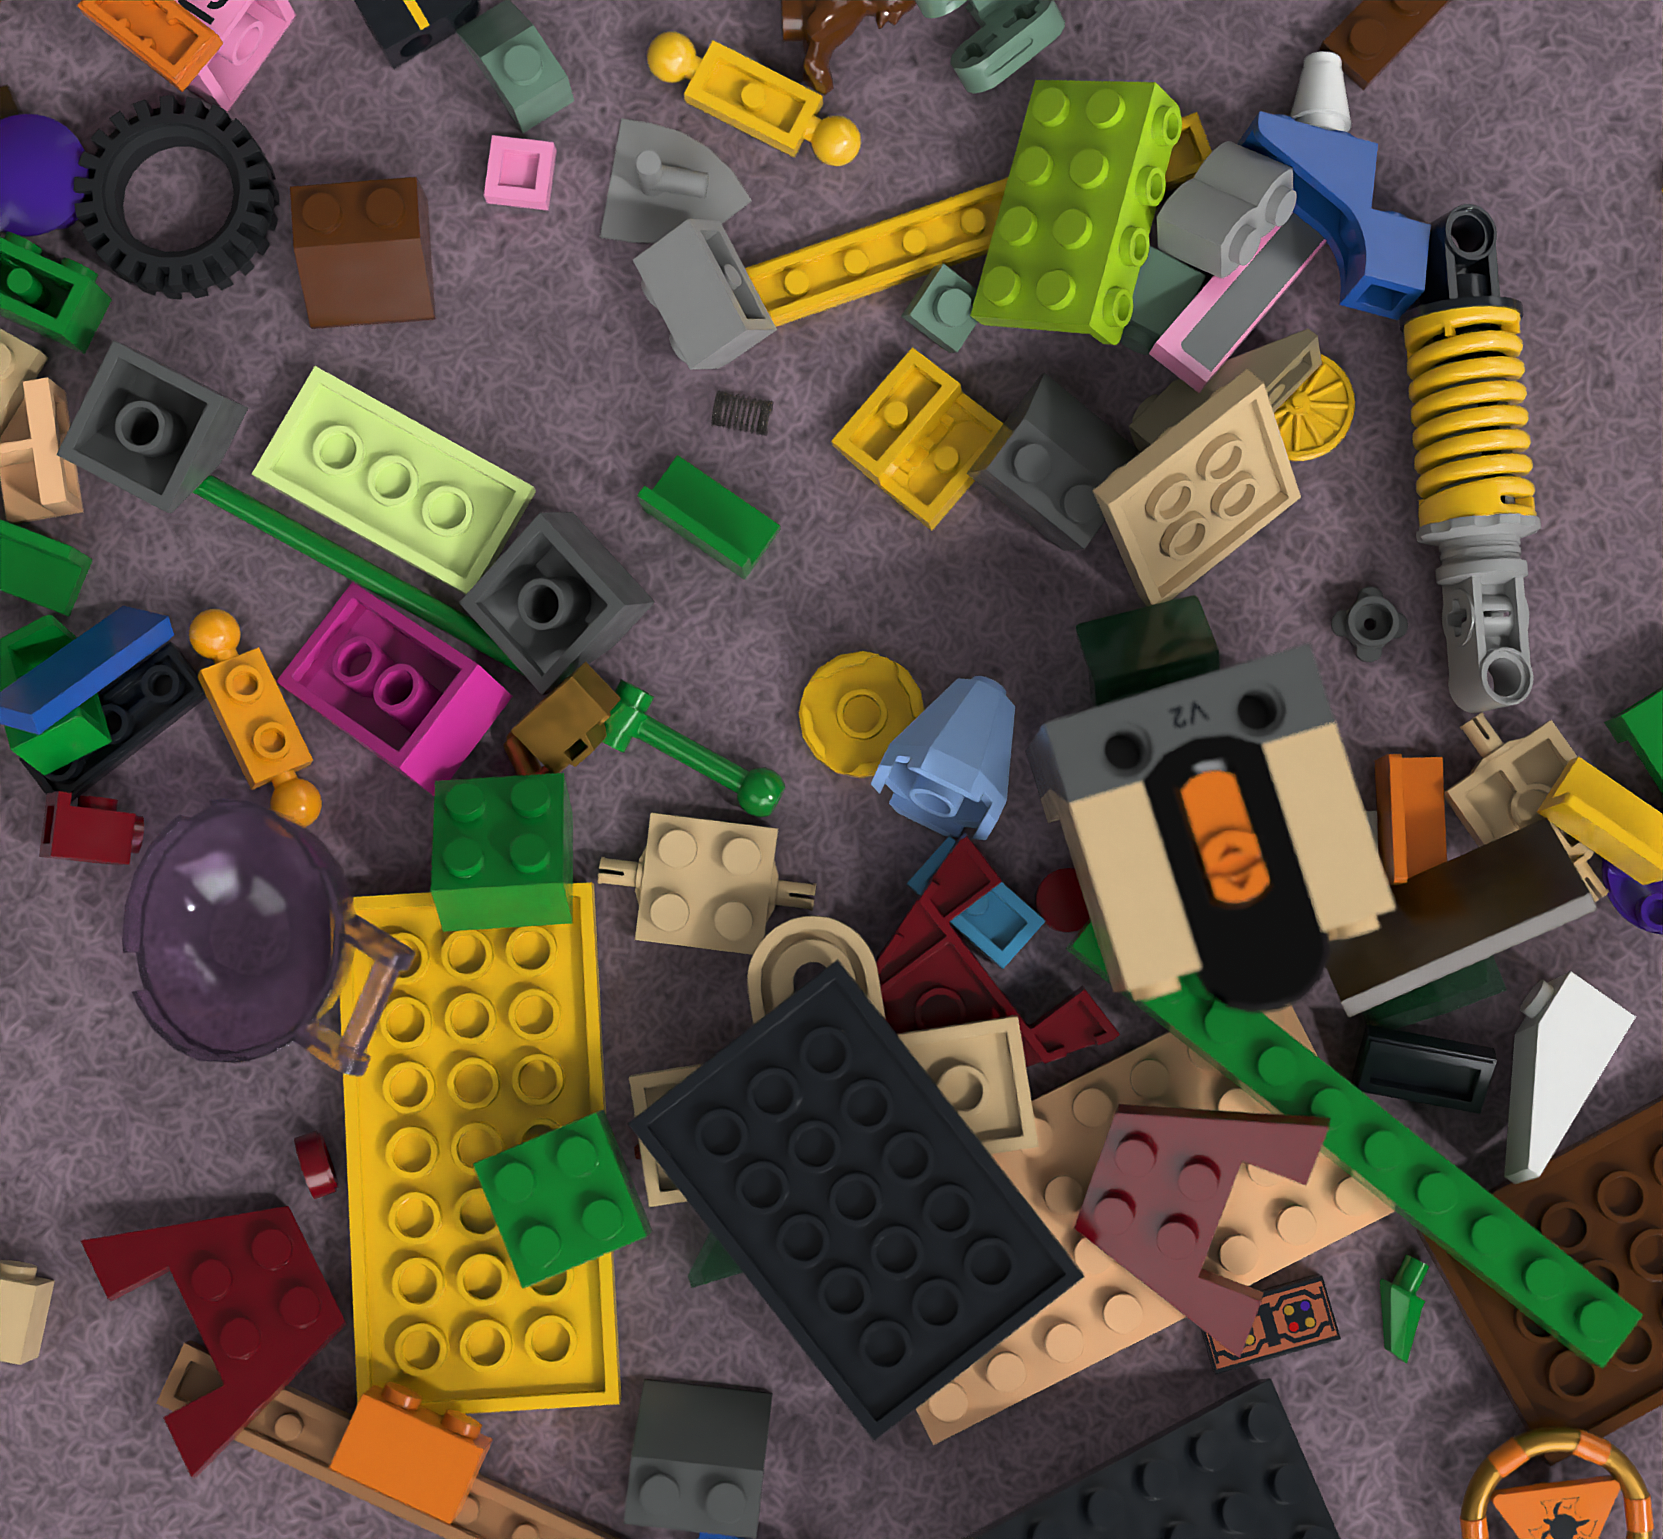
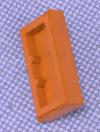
[77,0,224,92]

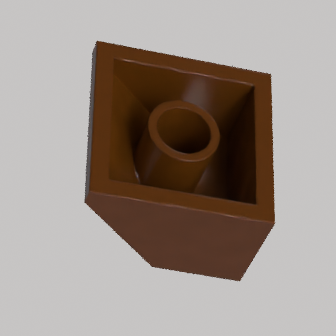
[290,177,436,329]

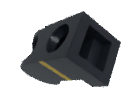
[354,0,481,69]

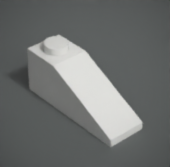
[1504,971,1636,1184]

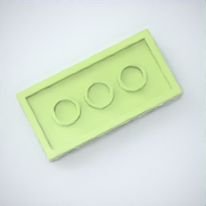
[252,366,536,595]

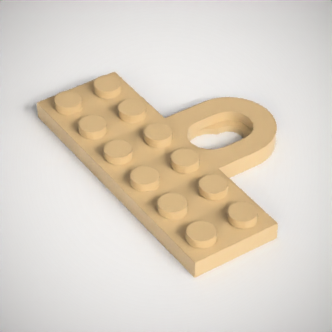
[629,915,1039,1207]

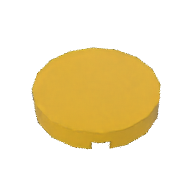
[798,651,924,779]

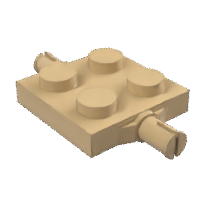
[1444,712,1609,902]
[598,812,816,955]

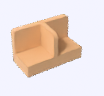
[0,377,83,524]

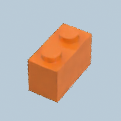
[329,1382,493,1525]

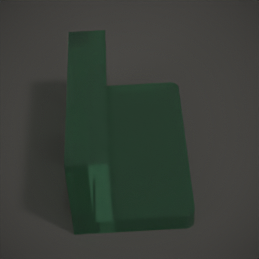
[1076,595,1220,708]

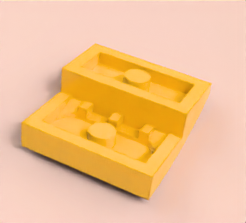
[831,347,1004,531]

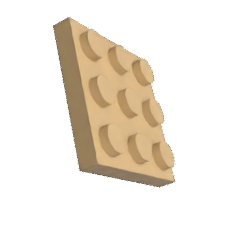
[1093,369,1301,613]

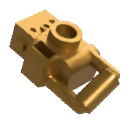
[503,661,621,776]

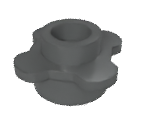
[1331,587,1408,663]

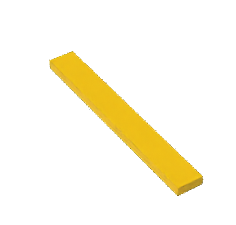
[745,112,1212,327]

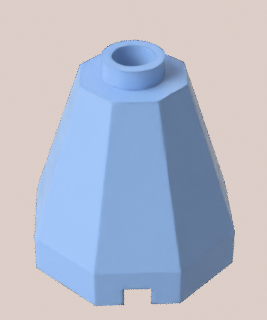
[871,676,1015,840]

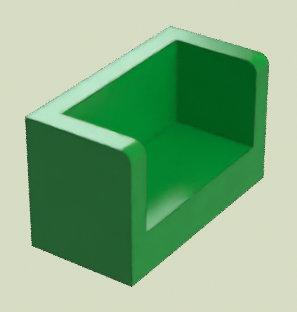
[0,615,112,776]

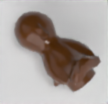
[781,0,916,95]

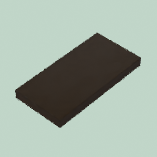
[1312,817,1597,1018]

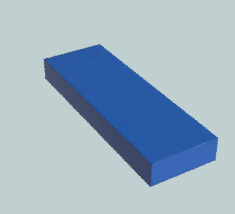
[0,606,174,735]

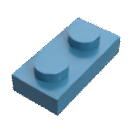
[906,835,1045,970]

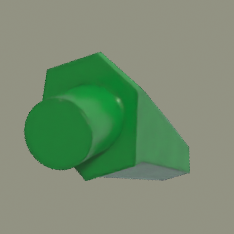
[1380,1254,1430,1364]

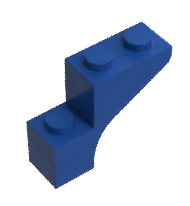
[1237,111,1431,320]

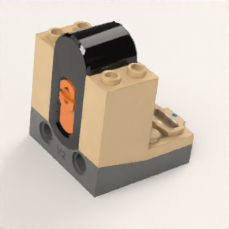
[1026,643,1396,1013]

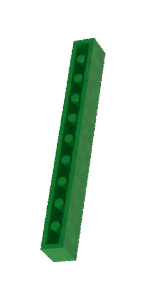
[1065,918,1643,1368]

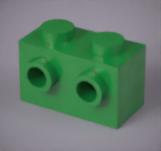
[0,232,112,355]

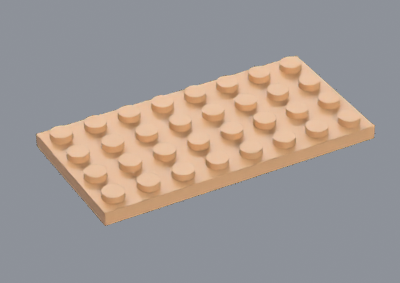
[916,989,1395,1445]

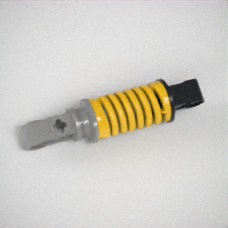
[1399,204,1541,713]

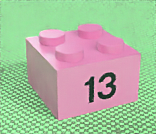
[175,0,296,112]

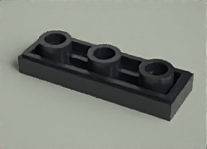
[19,642,207,802]

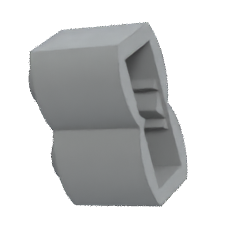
[1157,141,1297,279]

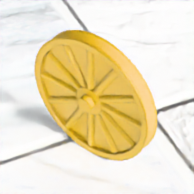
[1274,354,1355,461]

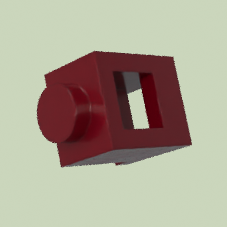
[39,791,144,865]

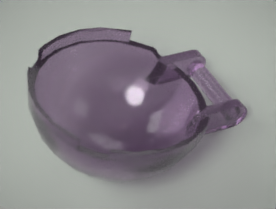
[122,799,415,1076]

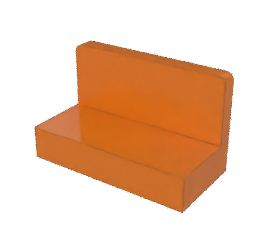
[1375,753,1447,887]

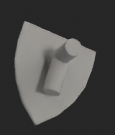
[600,118,752,243]

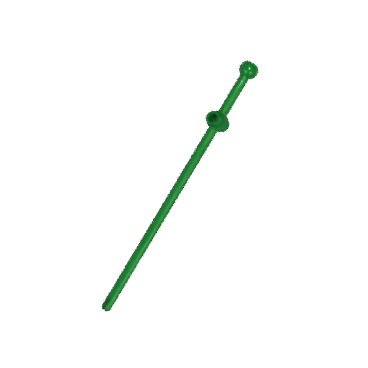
[192,474,785,818]

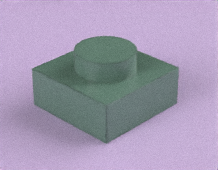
[901,264,977,353]

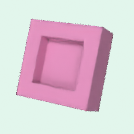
[484,135,557,210]

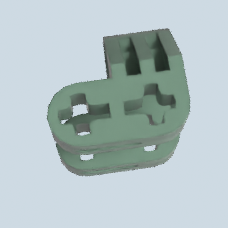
[915,0,1065,93]

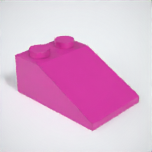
[276,582,513,796]

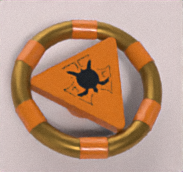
[1460,1427,1654,1539]

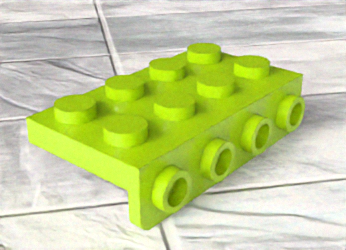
[970,80,1182,345]

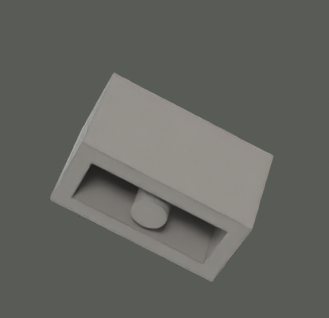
[633,219,777,370]

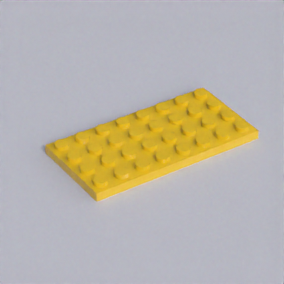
[335,882,622,1415]

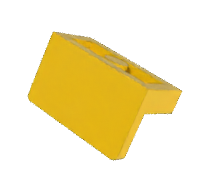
[1537,756,1663,885]

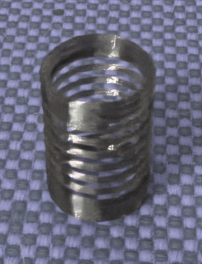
[711,390,773,437]

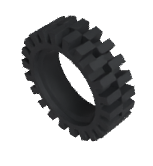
[74,95,279,300]

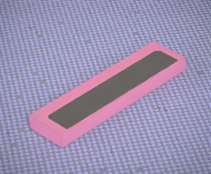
[1149,212,1327,393]

